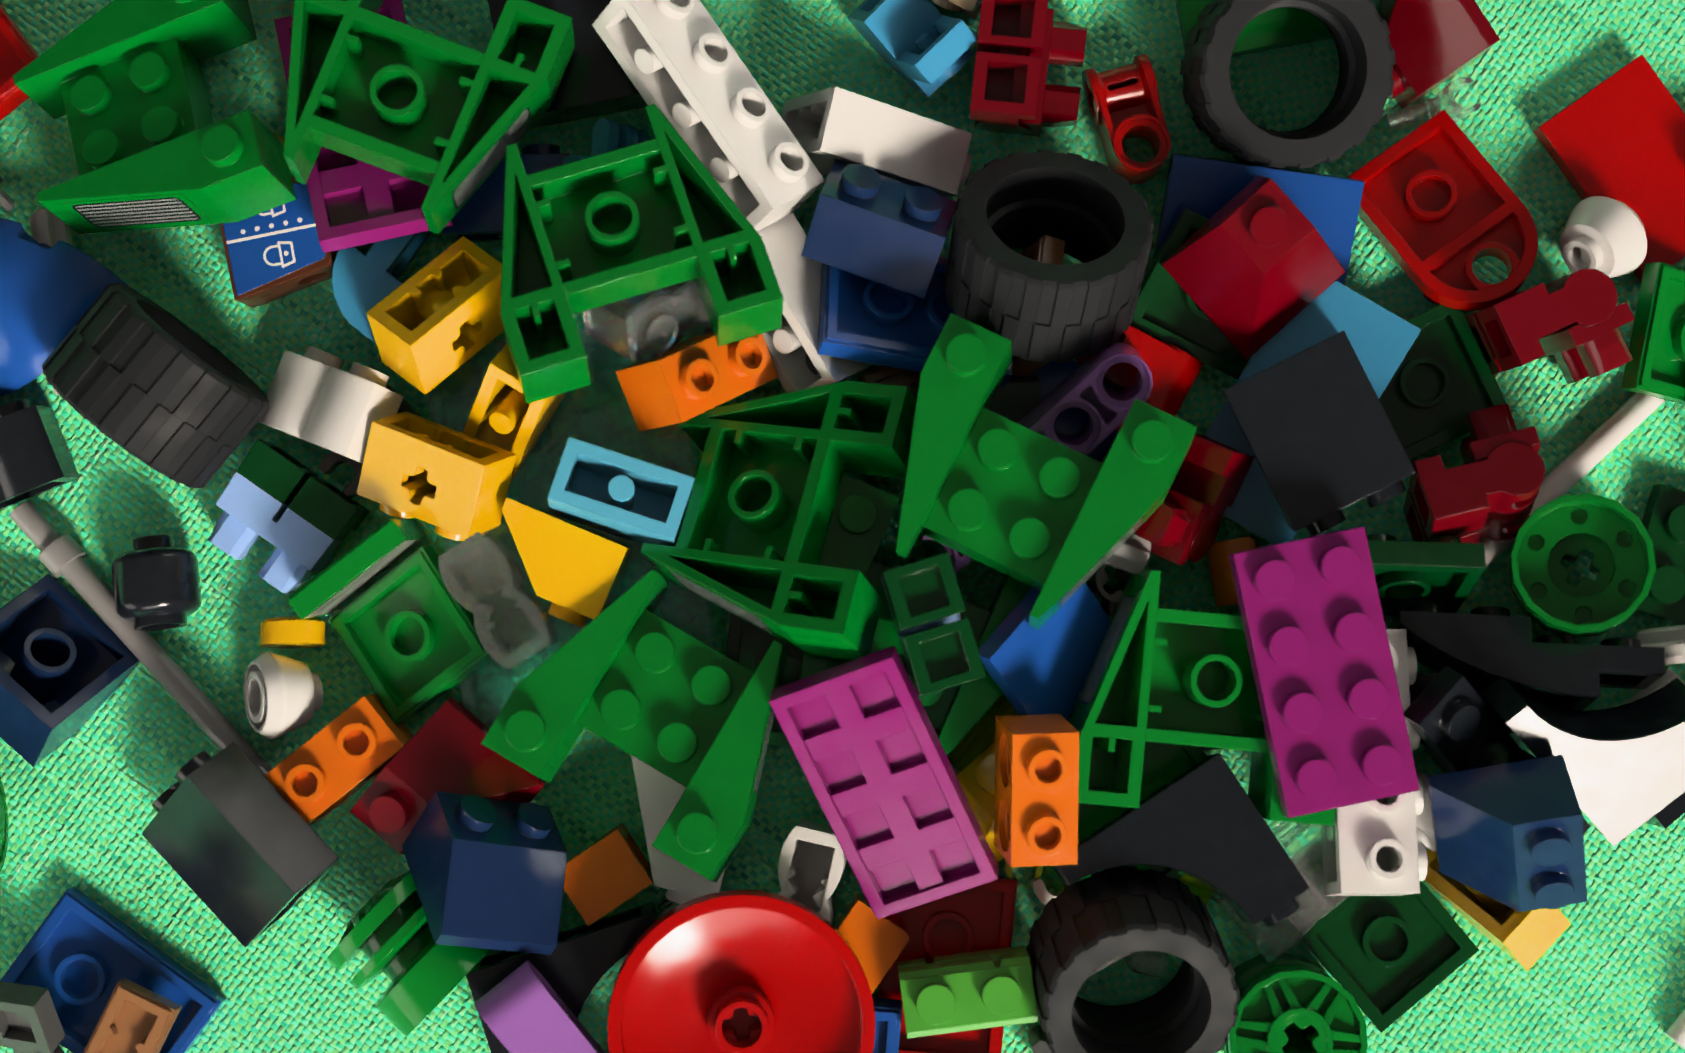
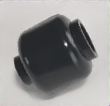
[112,535,202,631]

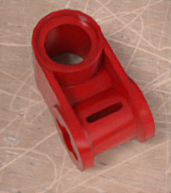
[1082,53,1171,185]
[1076,325,1203,417]

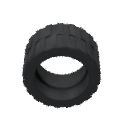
[1180,0,1396,169]
[944,150,1154,363]
[42,282,269,488]
[1026,867,1240,1053]

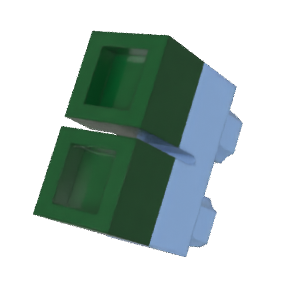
[209,439,370,594]
[880,552,986,696]

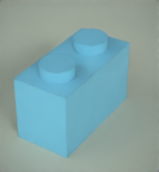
[547,437,695,547]

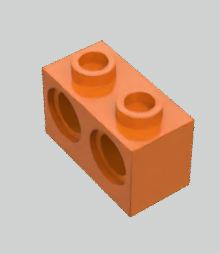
[615,329,779,432]
[264,693,414,825]
[994,714,1079,867]

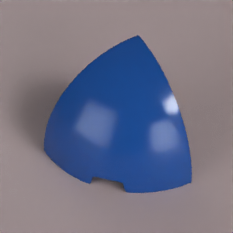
[0,218,128,397]

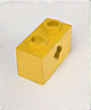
[366,236,504,395]
[356,411,517,541]

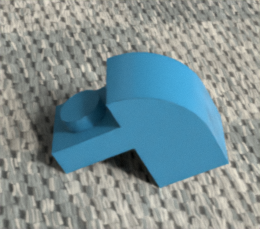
[847,0,978,98]
[332,231,433,344]

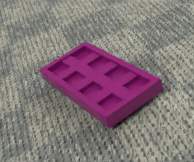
[274,0,453,253]
[1228,527,1420,818]
[769,645,999,919]

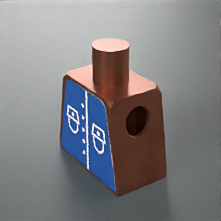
[220,176,339,308]

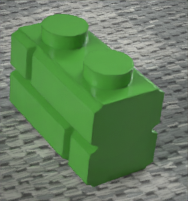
[897,945,1038,1039]

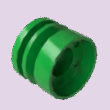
[1509,493,1656,638]
[327,871,491,1037]
[1221,952,1368,1053]

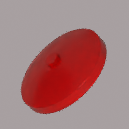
[607,890,876,1053]

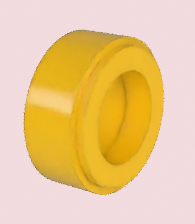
[260,617,326,649]

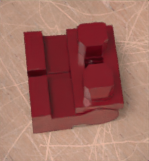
[970,0,1087,137]
[1465,269,1635,384]
[1403,404,1545,543]
[1101,422,1255,566]

